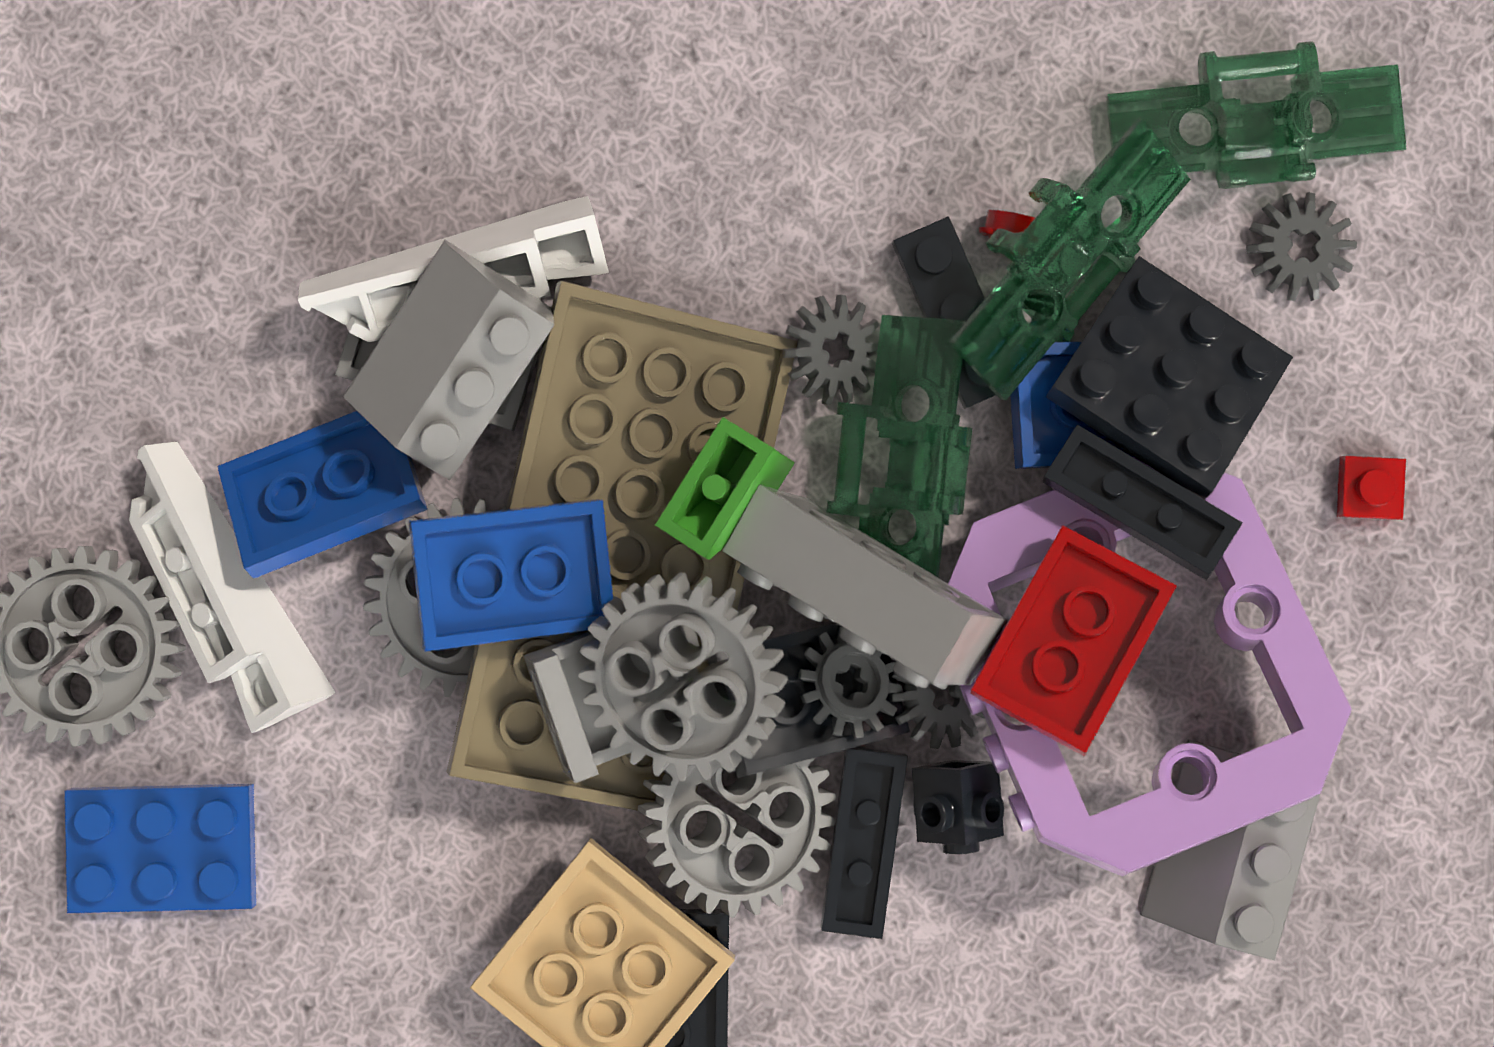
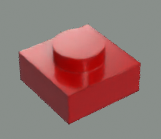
[1336,456,1406,520]

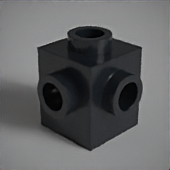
[912,760,1004,854]

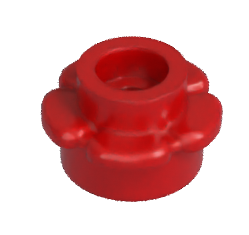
[978,210,1039,254]

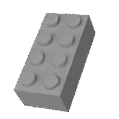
[723,484,1008,689]

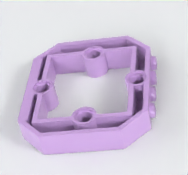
[948,457,1352,876]

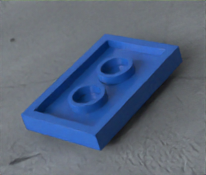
[217,411,428,579]
[408,499,613,652]
[64,784,256,913]

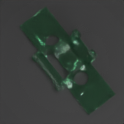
[1106,41,1406,189]
[949,118,1191,401]
[826,315,972,578]

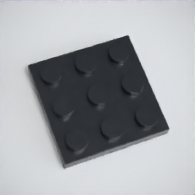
[1045,256,1293,500]

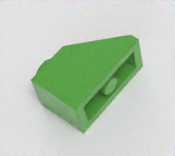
[655,417,795,560]

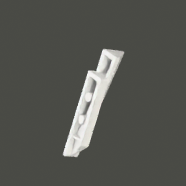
[298,196,609,342]
[129,442,335,733]

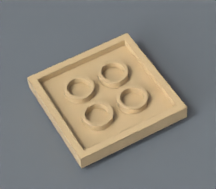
[470,838,735,1047]

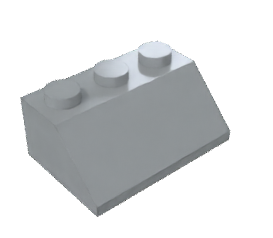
[344,240,555,480]
[1140,739,1321,961]

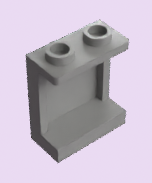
[523,625,699,783]

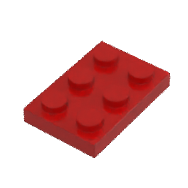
[970,525,1177,756]

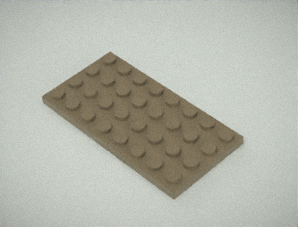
[446,281,798,820]

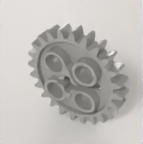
[363,497,506,697]
[0,546,186,747]
[579,572,787,781]
[638,758,836,918]

